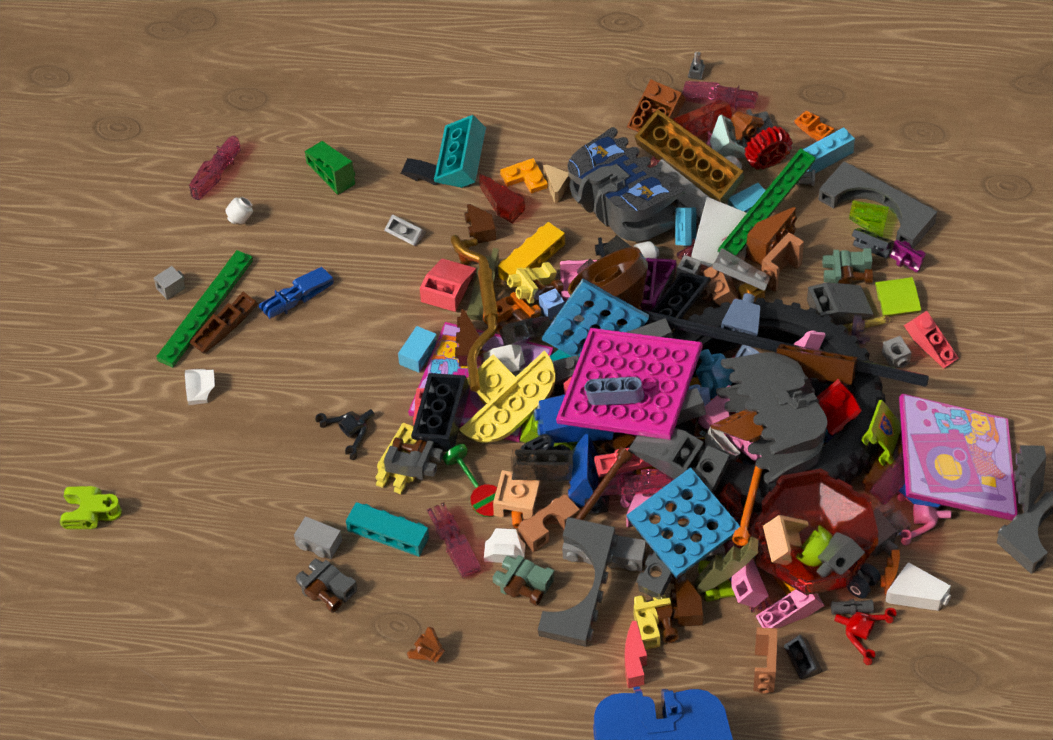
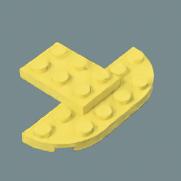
[459,350,556,443]

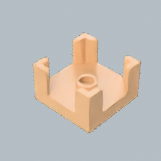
[493,470,541,520]

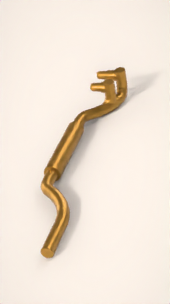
[451,235,498,392]

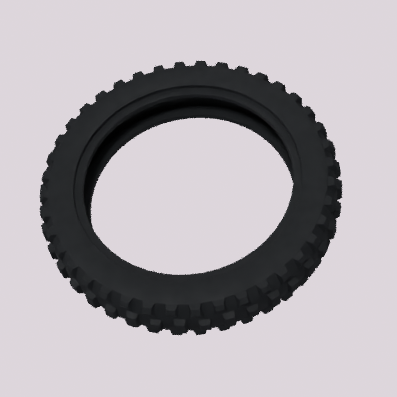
[672,298,886,515]

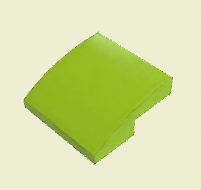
[875,277,921,317]

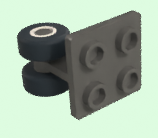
[815,547,881,599]

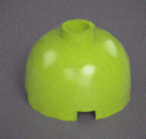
[796,525,832,567]

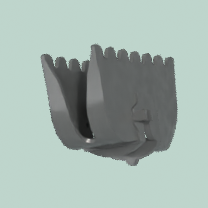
[716,352,827,484]

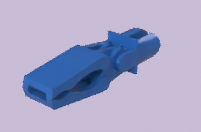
[259,267,334,319]

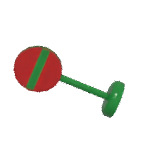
[442,444,497,517]

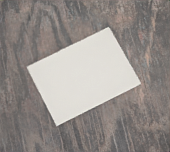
[691,197,747,267]

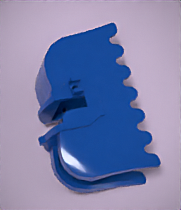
[593,686,733,740]

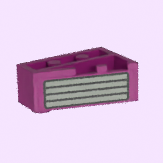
[640,258,677,311]

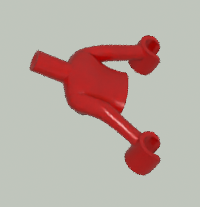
[834,608,897,665]

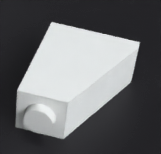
[886,562,951,611]

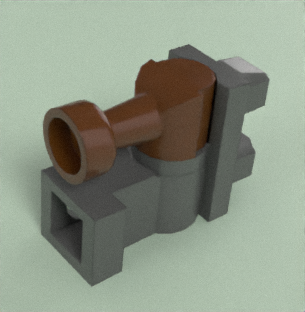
[384,437,443,480]
[296,558,357,613]

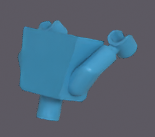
[696,349,735,399]

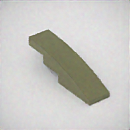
[694,536,758,594]

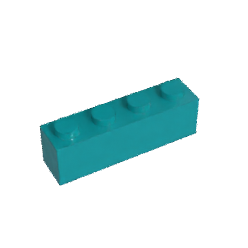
[346,502,429,557]

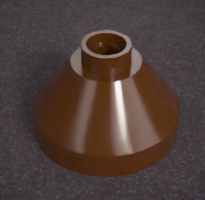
[568,247,648,325]

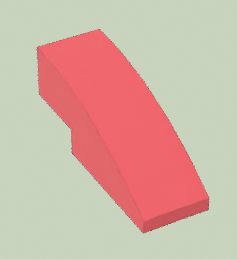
[625,621,647,689]

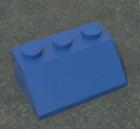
[568,434,600,508]

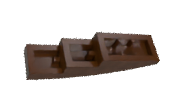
[189,292,258,354]

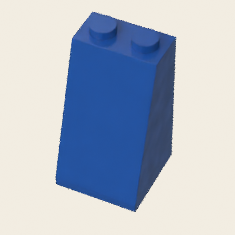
[534,395,614,443]

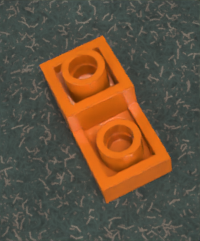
[794,111,835,141]
[880,550,900,595]

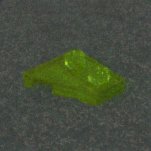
[849,200,889,237]

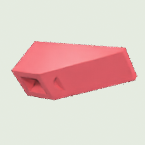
[904,311,959,368]

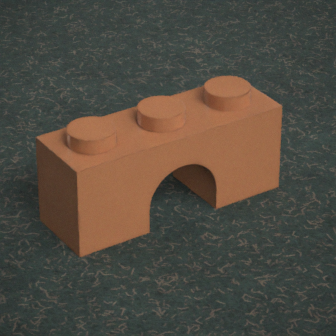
[518,494,580,552]

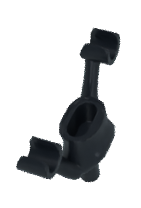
[315,409,375,460]

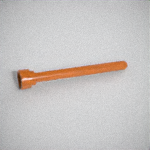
[732,466,763,546]

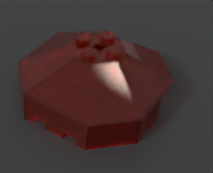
[750,469,879,595]

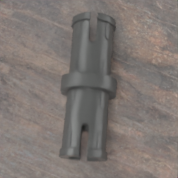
[831,599,874,615]

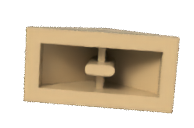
[543,165,570,204]

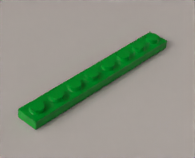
[717,148,816,257]
[156,250,253,368]

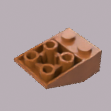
[627,79,686,132]
[746,207,797,266]

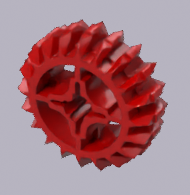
[744,126,793,170]

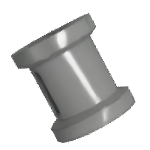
[796,170,815,186]

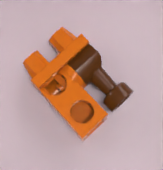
[482,292,541,337]

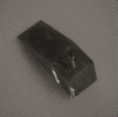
[499,316,551,346]

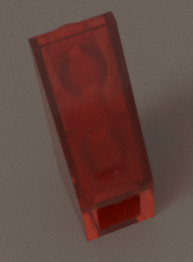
[479,174,525,224]

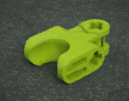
[60,486,122,530]

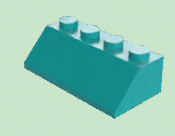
[434,115,486,187]

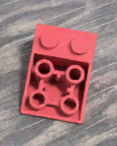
[420,258,476,312]

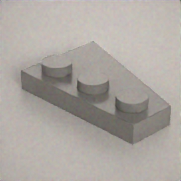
[712,248,770,291]

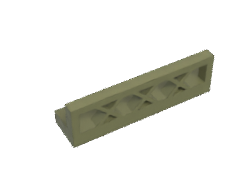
[467,248,499,321]

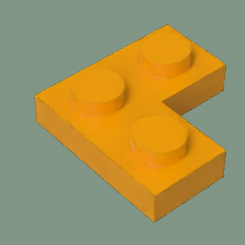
[500,158,548,194]

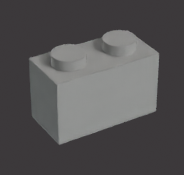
[294,516,342,559]

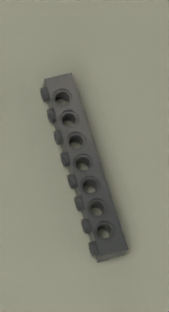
[636,445,730,600]

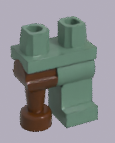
[822,248,873,284]
[493,555,554,606]

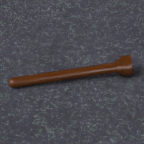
[575,446,634,520]

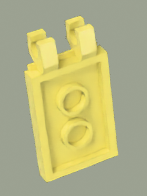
[376,423,416,494]

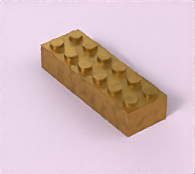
[635,109,745,204]

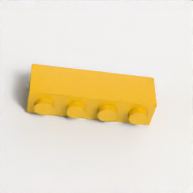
[498,222,565,289]

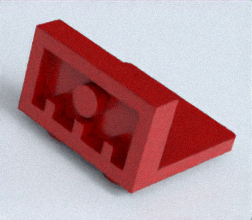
[817,379,862,435]

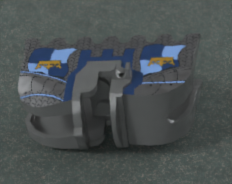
[567,127,685,242]

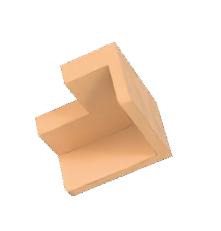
[763,515,809,565]

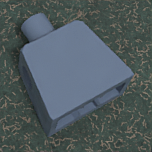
[721,293,760,336]

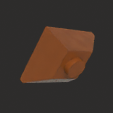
[710,409,764,443]

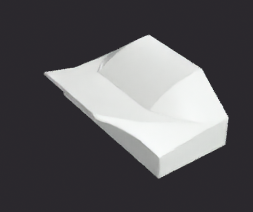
[483,344,525,372]
[185,369,215,405]
[705,427,740,461]
[484,528,526,563]

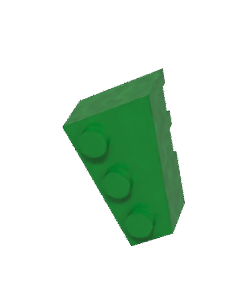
[305,141,355,195]

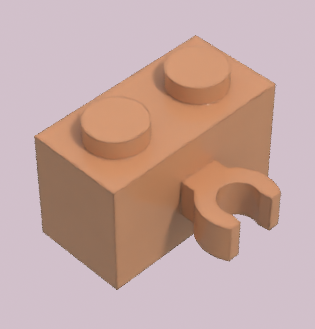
[702,266,739,306]

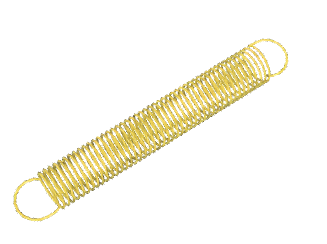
[843,316,890,331]

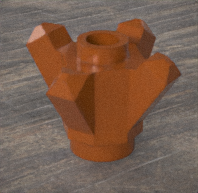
[731,111,764,140]
[407,627,445,663]

